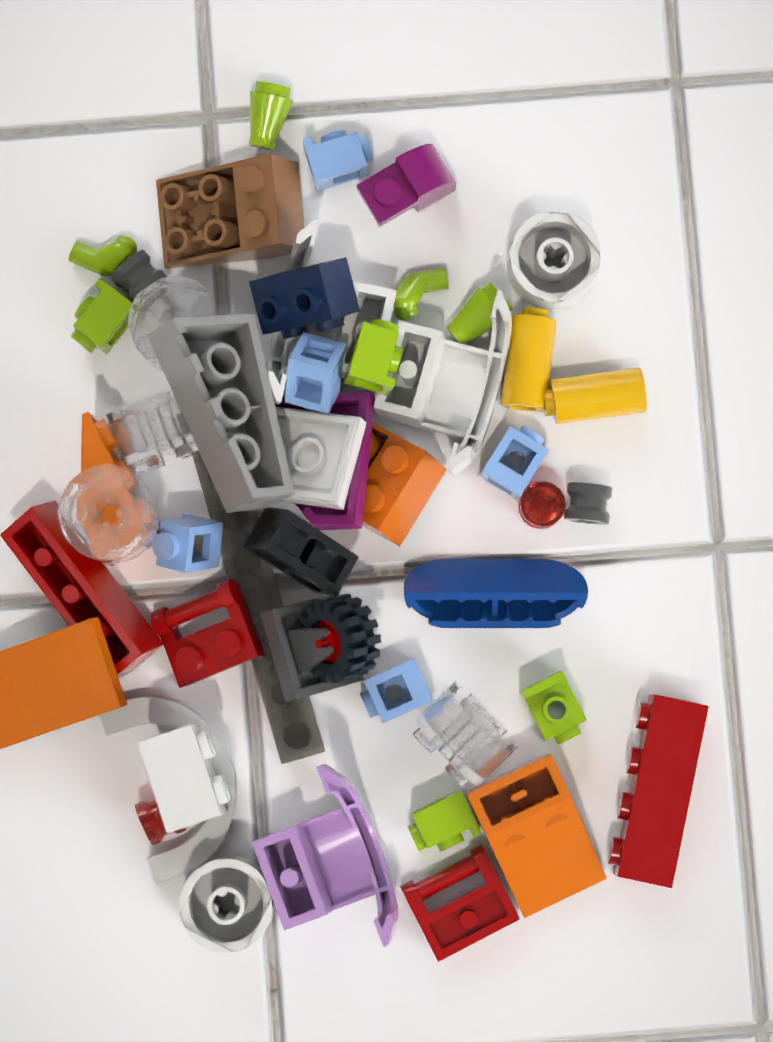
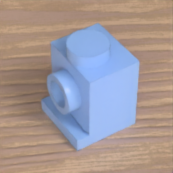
[302,130,374,191]
[285,332,347,414]
[480,426,549,500]
[152,513,224,573]
[359,658,433,723]

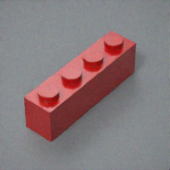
[0,500,164,677]
[608,694,709,888]

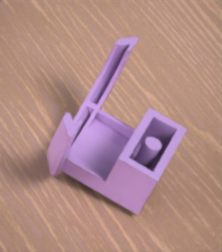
[251,764,399,947]

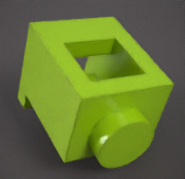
[70,278,140,355]
[344,319,403,396]
[519,671,587,745]
[407,789,482,852]

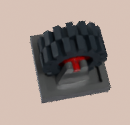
[260,594,381,703]

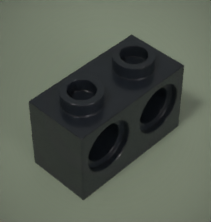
[243,507,359,596]

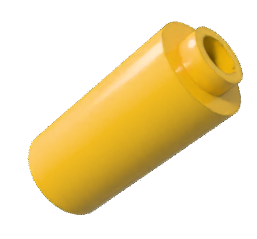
[501,307,557,412]
[544,368,647,425]

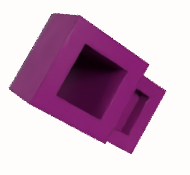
[356,144,457,227]

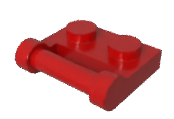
[150,579,265,688]
[400,844,520,962]

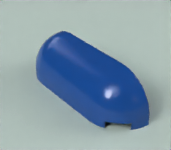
[404,559,589,628]

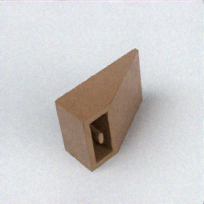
[156,153,305,269]

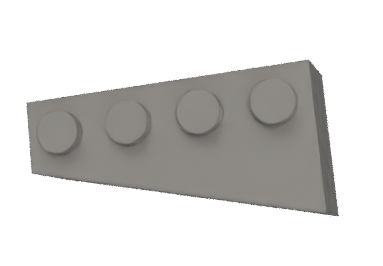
[148,313,294,513]

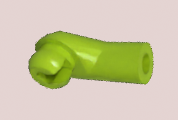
[68,235,137,276]
[393,267,449,320]

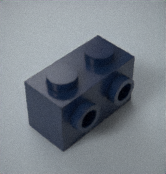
[249,257,360,339]

